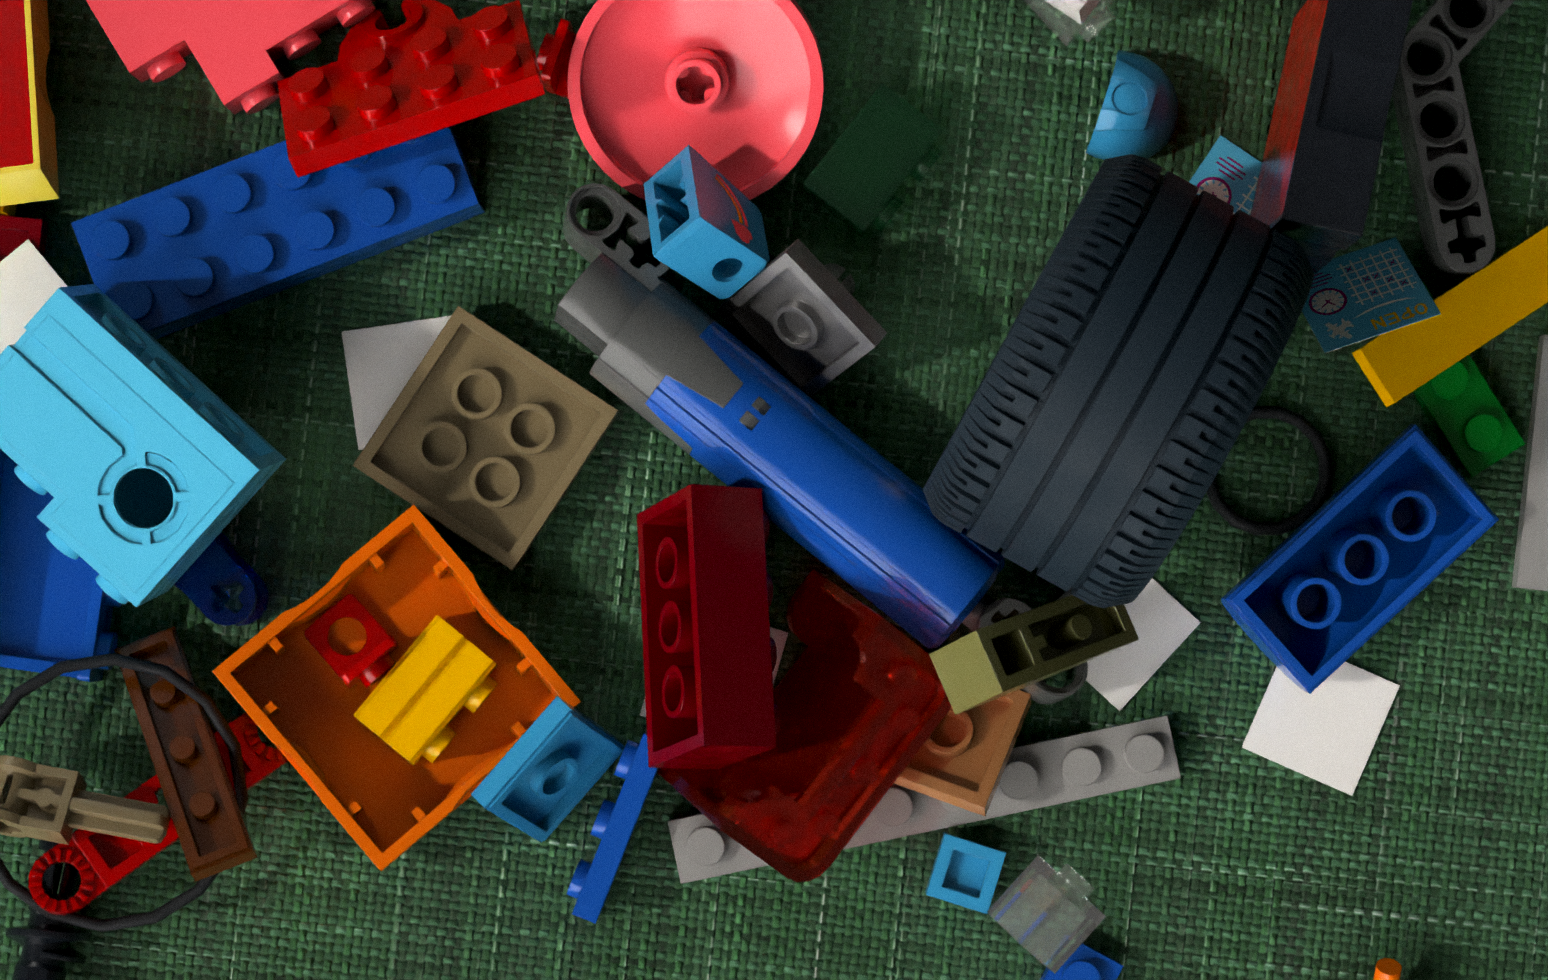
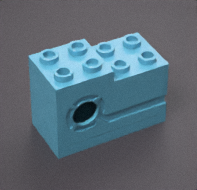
[0,284,286,607]

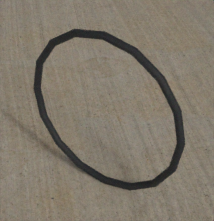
[0,653,248,932]

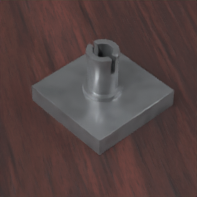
[716,239,887,397]

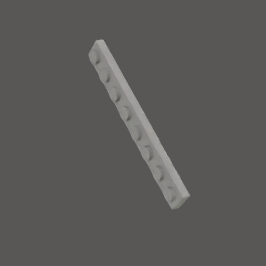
[668,715,1181,884]

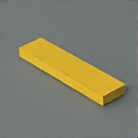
[1352,225,1548,407]

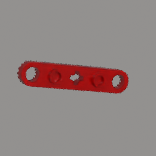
[28,712,289,915]

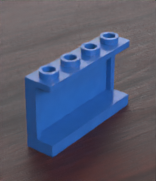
[0,449,122,682]

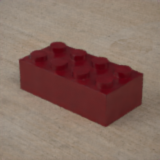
[637,484,781,769]

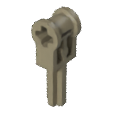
[0,755,170,845]

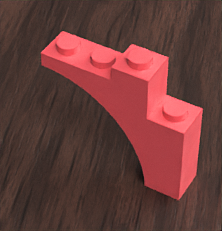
[86,0,376,115]

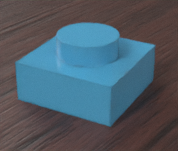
[925,832,1006,914]

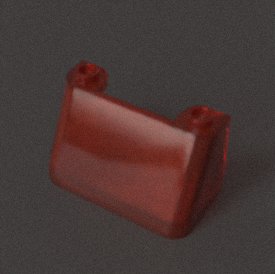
[657,569,951,882]

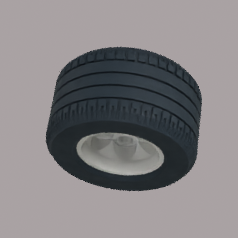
[923,154,1314,608]

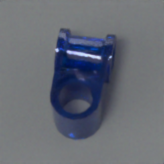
[174,532,269,626]

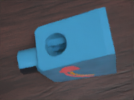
[643,145,776,299]

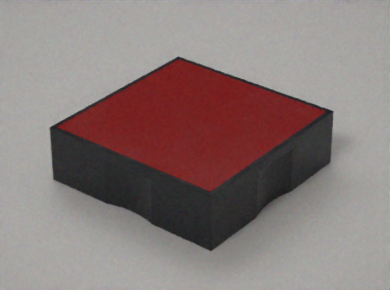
[1250,0,1413,274]

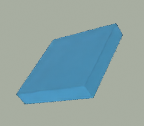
[471,696,625,843]

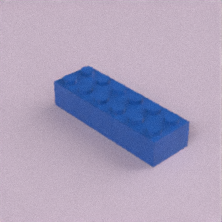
[71,126,485,340]

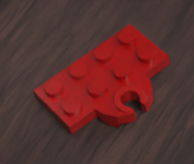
[277,0,545,178]

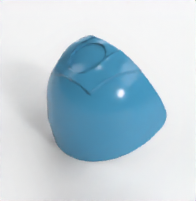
[1086,50,1179,160]

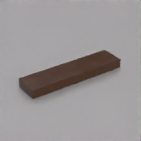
[114,626,258,881]

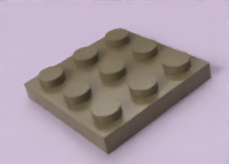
[352,306,619,571]

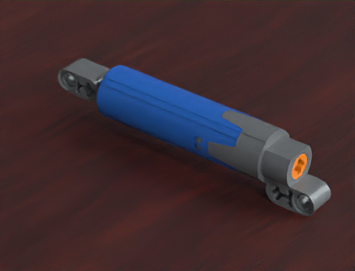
[554,183,1088,705]

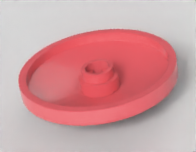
[567,0,825,200]

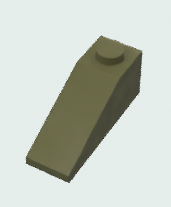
[929,595,1139,715]

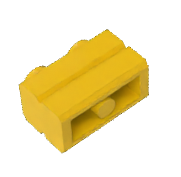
[353,615,498,766]

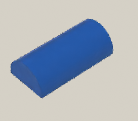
[1221,424,1499,694]

